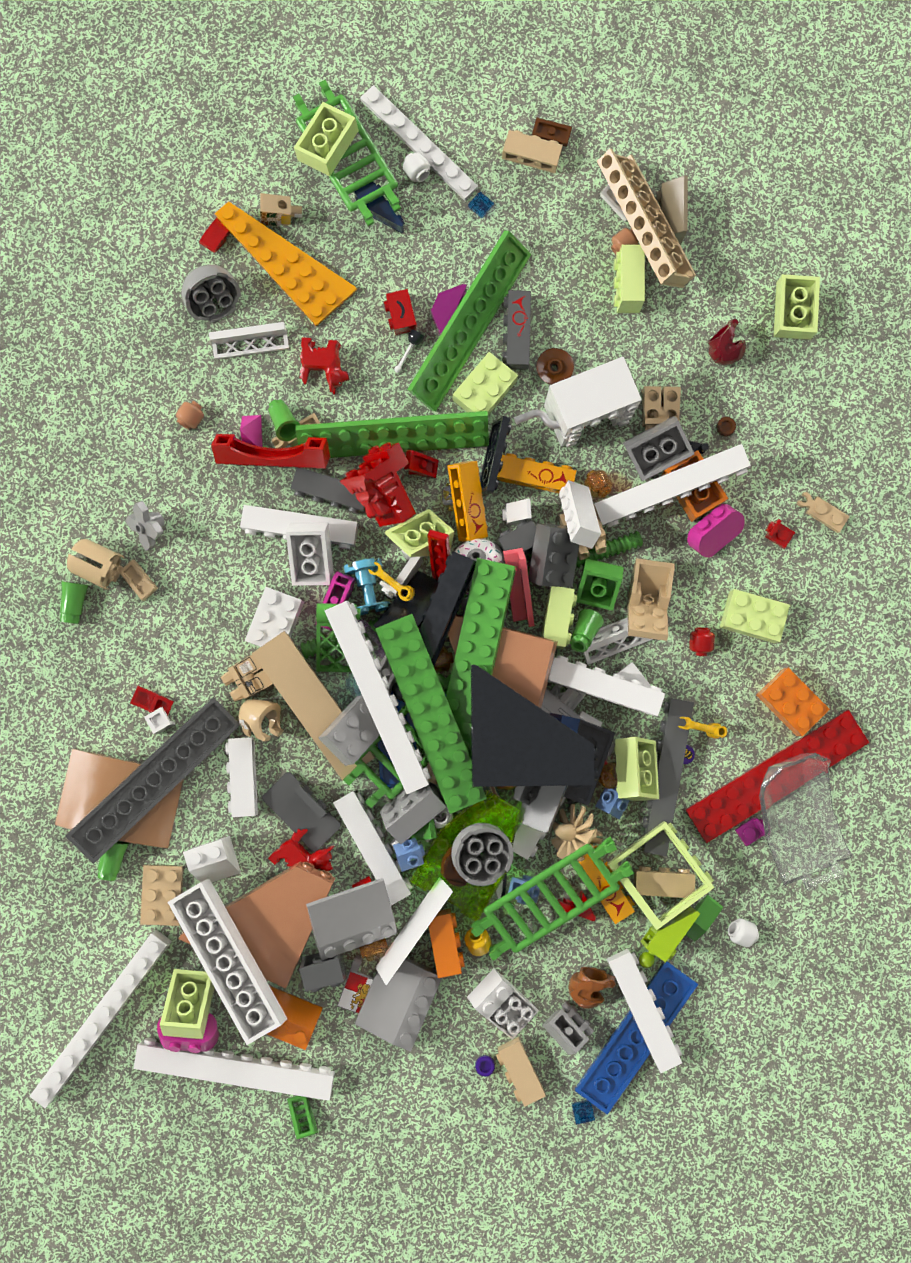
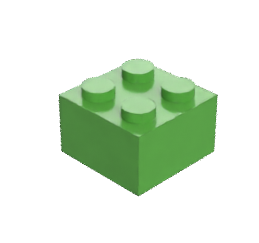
[576,558,624,611]

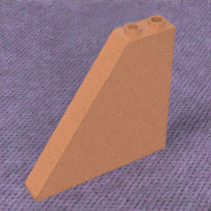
[448,615,558,708]
[179,862,336,989]

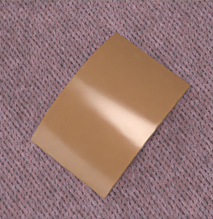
[55,749,184,848]

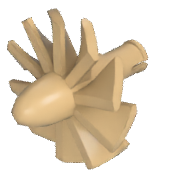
[551,804,603,862]

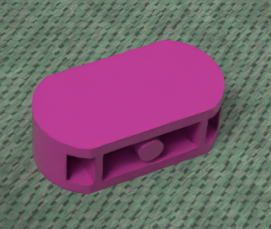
[687,504,745,558]
[316,571,356,631]
[157,1013,219,1053]

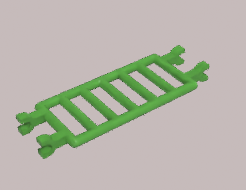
[293,80,401,227]
[343,672,452,808]
[471,836,634,961]

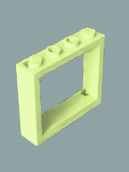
[608,821,715,930]

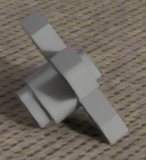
[125,501,165,551]

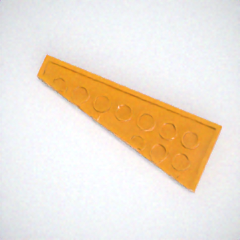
[215,201,357,327]

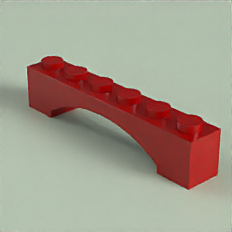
[211,434,330,469]

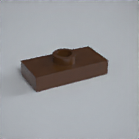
[532,117,572,147]

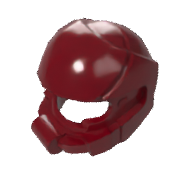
[707,319,746,366]

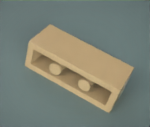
[502,130,563,173]
[633,866,696,898]
[496,1037,546,1107]

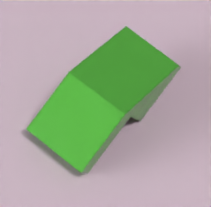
[686,895,723,942]

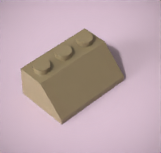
[656,175,688,245]

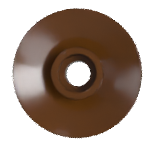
[536,348,574,385]

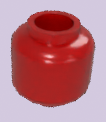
[689,627,715,656]

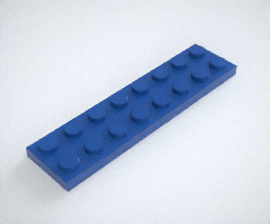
[575,961,698,1115]

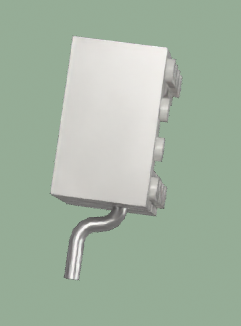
[514,357,642,448]

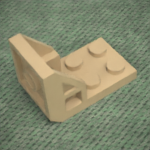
[627,558,675,641]

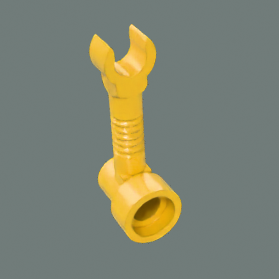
[368,562,415,601]
[678,716,727,739]

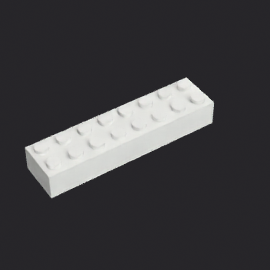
[168,878,287,1045]

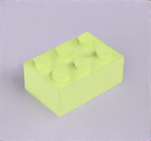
[294,102,358,176]
[613,245,645,313]
[774,274,820,340]
[453,352,518,416]
[541,586,577,650]
[720,589,790,643]
[614,737,659,801]
[160,969,215,1039]

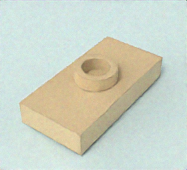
[119,559,158,601]

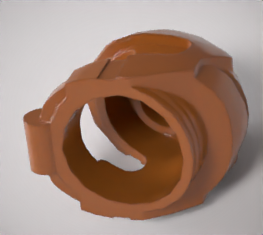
[568,967,616,1009]

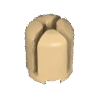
[67,539,124,590]

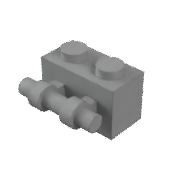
[542,1001,594,1055]

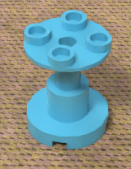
[343,558,391,615]

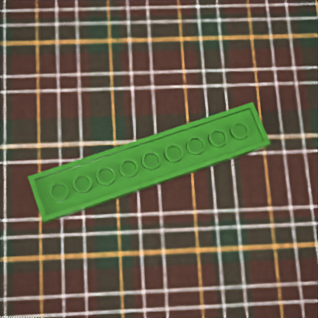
[407,230,531,412]
[295,411,489,458]
[446,558,516,759]
[375,614,487,814]

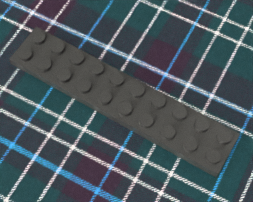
[65,697,240,864]

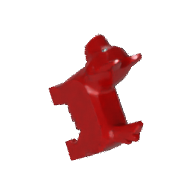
[299,337,350,395]
[268,829,335,872]

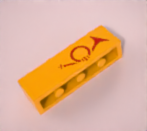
[497,453,577,494]
[447,461,488,541]
[579,843,635,925]

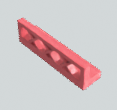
[503,548,535,627]

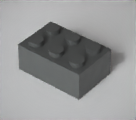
[528,523,579,587]

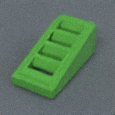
[287,1096,318,1140]

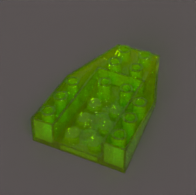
[409,790,521,921]

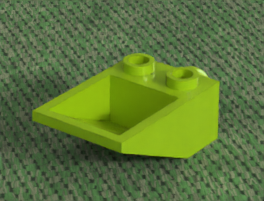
[639,906,700,968]

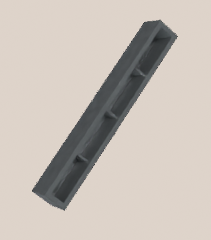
[640,698,694,857]

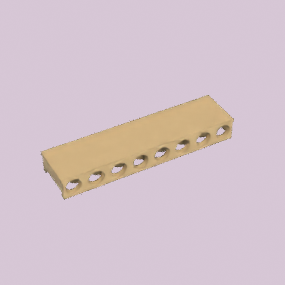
[597,148,696,288]
[251,631,374,781]

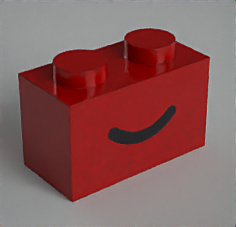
[383,289,417,335]

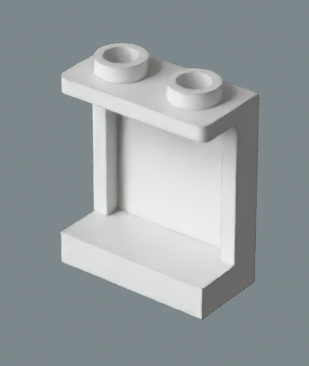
[379,550,424,599]

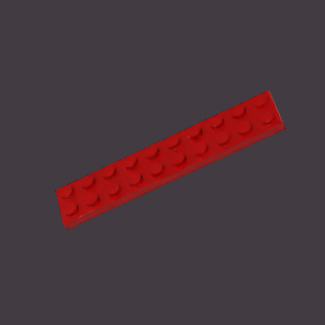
[685,710,869,843]

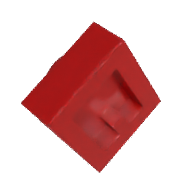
[765,519,795,549]

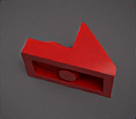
[404,450,439,478]
[558,890,596,922]

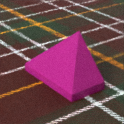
[240,415,263,447]

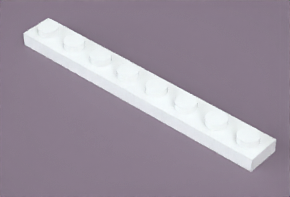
[360,85,478,201]

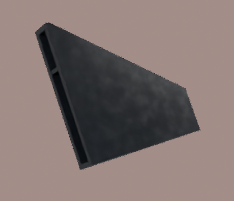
[471,665,598,787]

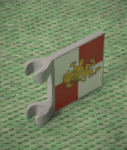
[337,955,374,1014]

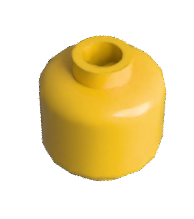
[464,928,492,956]

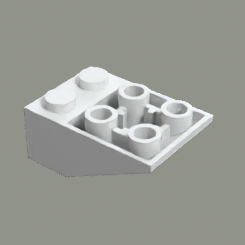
[467,968,539,1040]

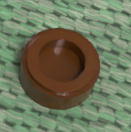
[716,417,736,436]

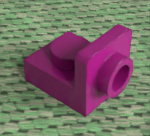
[735,817,769,847]

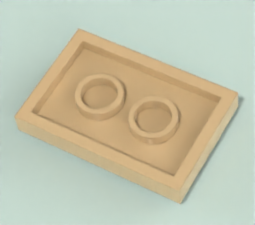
[140,865,183,926]

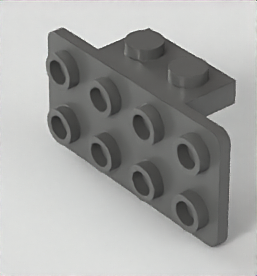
[262,772,341,852]
[513,786,568,833]

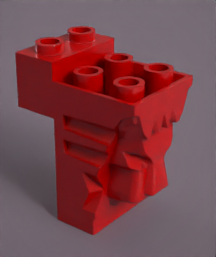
[340,442,416,527]

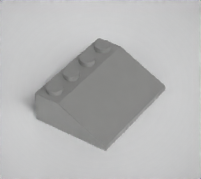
[306,878,397,960]
[355,950,442,1052]

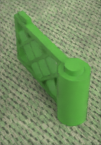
[316,603,360,672]

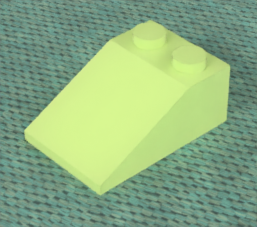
[385,509,455,557]

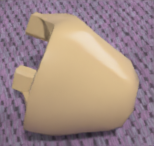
[239,699,284,742]

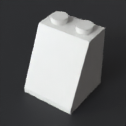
[183,836,241,883]

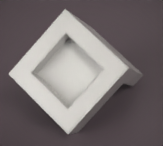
[144,707,175,734]

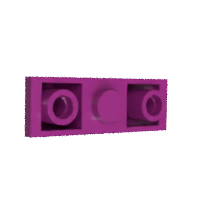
[431,284,467,336]

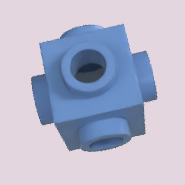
[595,786,630,820]
[393,838,425,872]
[508,875,540,905]

